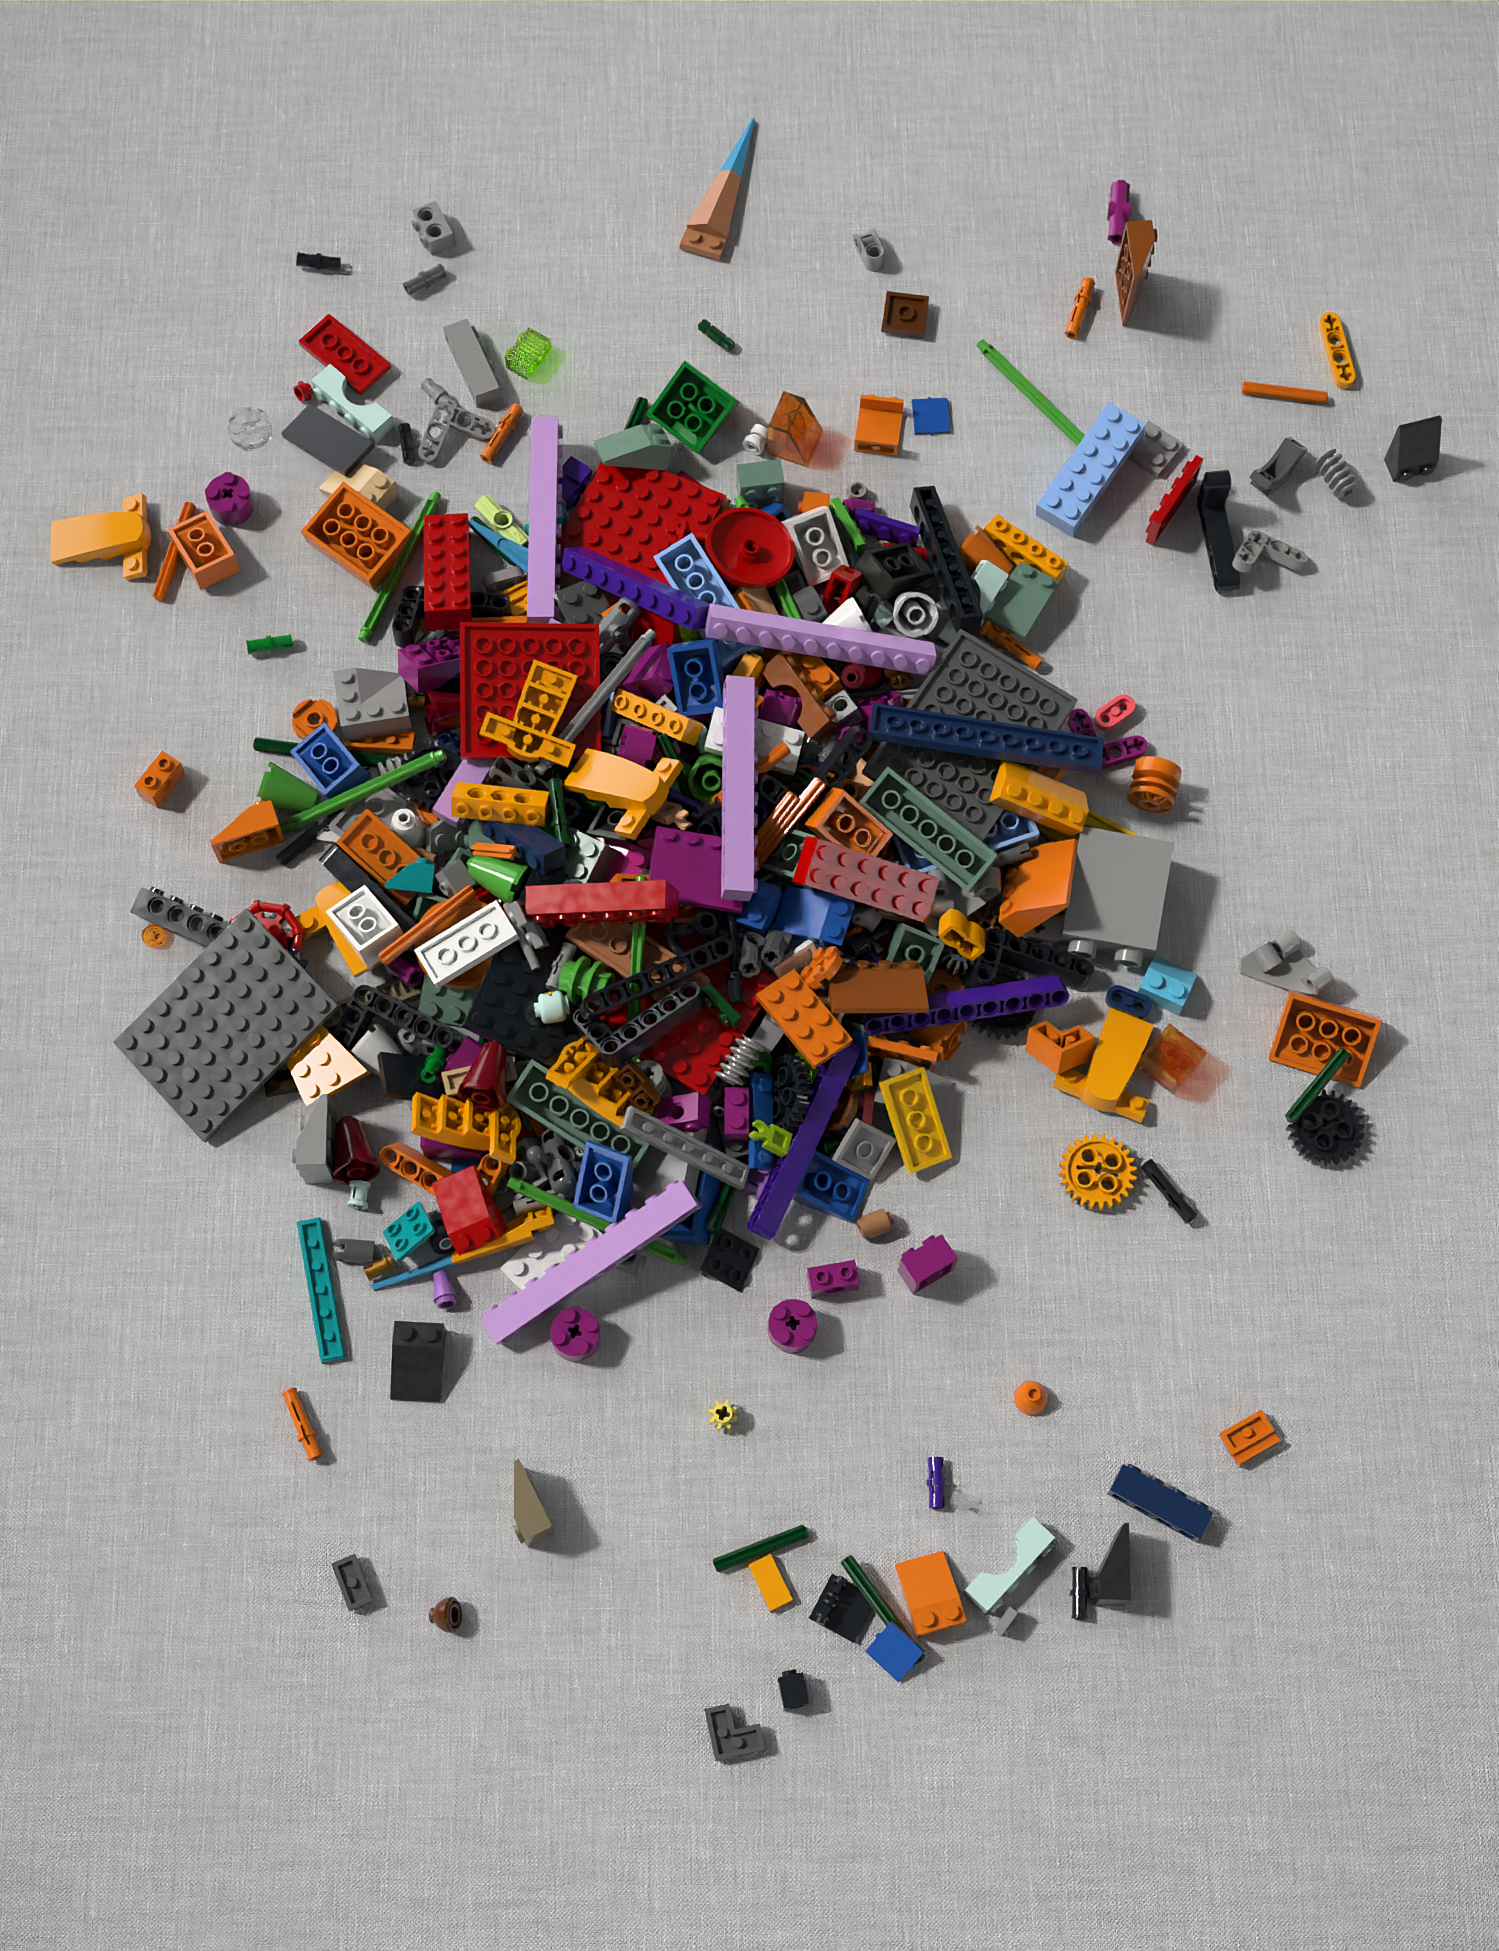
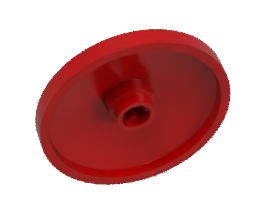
[705,507,795,589]

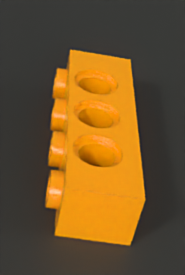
[984,514,1069,582]
[610,688,704,746]
[451,782,550,827]

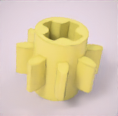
[708,1400,738,1431]

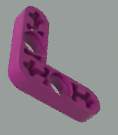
[1068,709,1148,770]

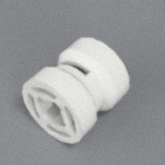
[742,424,772,455]

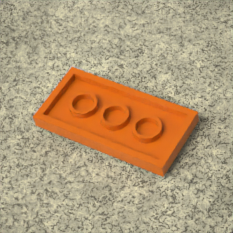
[336,808,437,906]
[756,969,853,1069]

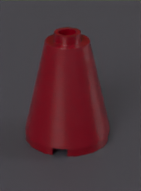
[841,661,887,691]
[423,690,460,736]
[457,1041,507,1111]
[332,1116,380,1185]

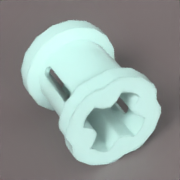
[347,1180,371,1209]

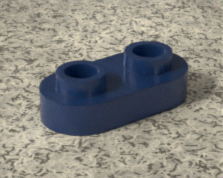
[1105,985,1152,1019]

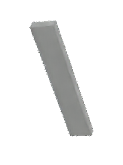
[620,1106,750,1190]

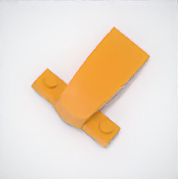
[51,493,151,581]
[479,660,578,768]
[563,748,684,840]
[296,882,382,978]
[1052,1007,1154,1123]
[546,1037,655,1127]
[411,1085,521,1165]

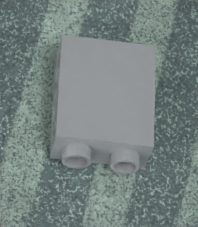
[1059,826,1174,967]

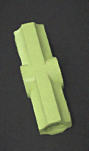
[474,494,529,548]

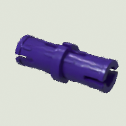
[926,1457,946,1509]

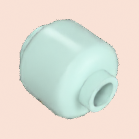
[534,991,570,1024]

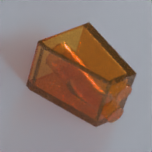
[767,391,823,468]

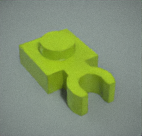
[749,1120,793,1157]

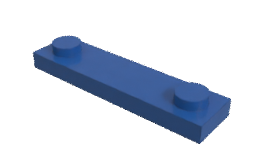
[749,1072,773,1171]

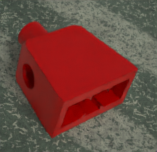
[822,565,862,614]

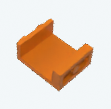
[854,394,904,456]

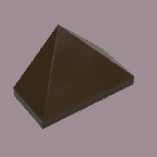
[264,1069,299,1097]

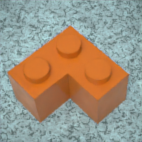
[1025,1021,1096,1075]

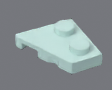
[855,585,894,629]

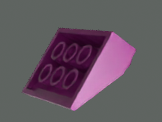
[648,826,743,914]

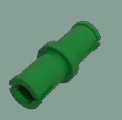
[246,634,293,655]
[420,1046,449,1083]

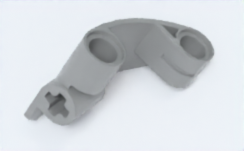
[924,867,1001,937]
[1240,930,1335,996]

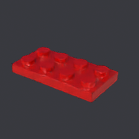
[299,314,391,396]
[1145,455,1204,546]

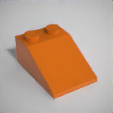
[167,511,240,590]
[805,787,893,857]
[210,800,285,863]
[895,1551,967,1639]

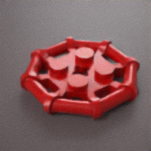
[229,900,306,952]

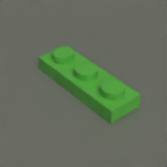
[829,497,867,559]

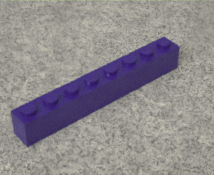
[561,547,710,630]

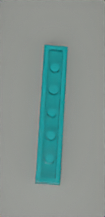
[296,1217,346,1364]

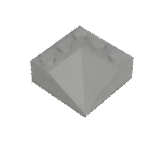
[333,668,412,741]
[292,1094,337,1184]

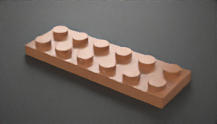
[565,922,710,1002]

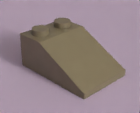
[512,1459,555,1548]

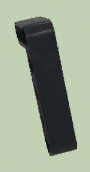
[1197,470,1240,592]
[392,585,512,648]
[754,726,873,825]
[969,928,1094,989]
[573,982,704,1068]
[333,984,461,1050]

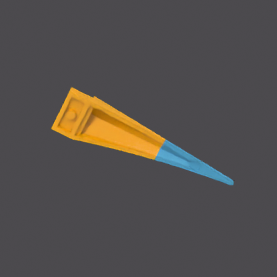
[371,1206,554,1291]

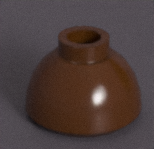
[429,1597,462,1633]

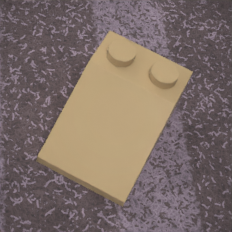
[319,463,398,510]

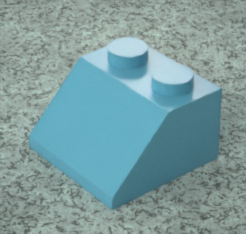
[1138,955,1197,1016]

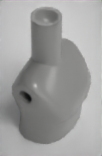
[852,905,883,933]

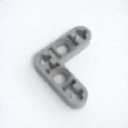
[418,402,495,464]
[1232,530,1308,573]

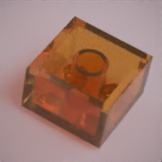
[1137,1023,1207,1095]

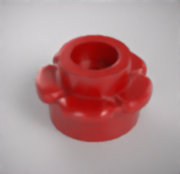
[293,381,313,402]

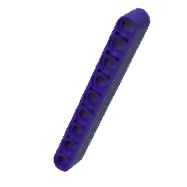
[859,976,1069,1036]
[747,1043,860,1240]

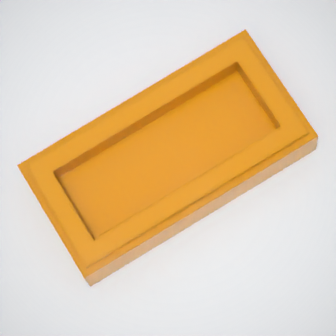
[748,1554,793,1612]

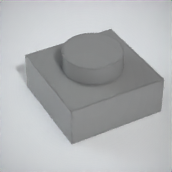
[993,1607,1018,1636]

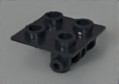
[700,1227,759,1292]
[809,1574,872,1643]

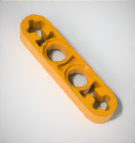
[1319,312,1355,389]

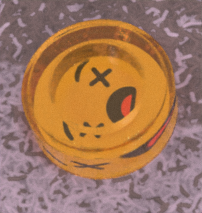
[141,924,166,948]

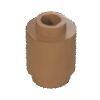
[857,1208,894,1239]

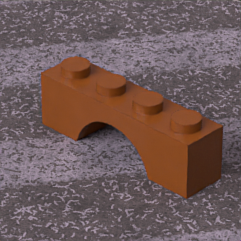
[761,652,840,742]

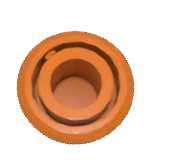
[1014,1381,1048,1415]

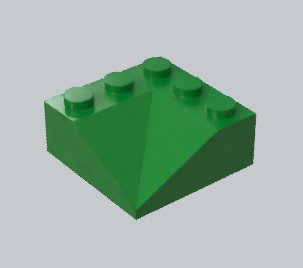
[646,360,740,454]

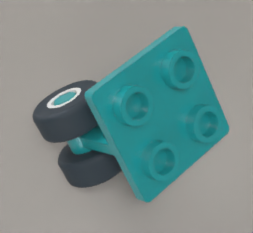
[383,1201,455,1262]

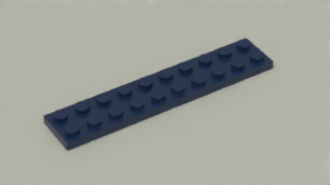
[869,703,1104,775]

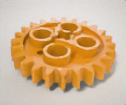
[1058,1133,1137,1211]

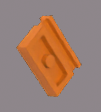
[1218,1409,1281,1466]

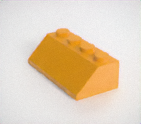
[989,760,1089,836]

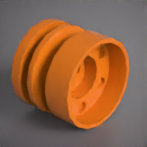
[1127,756,1182,813]

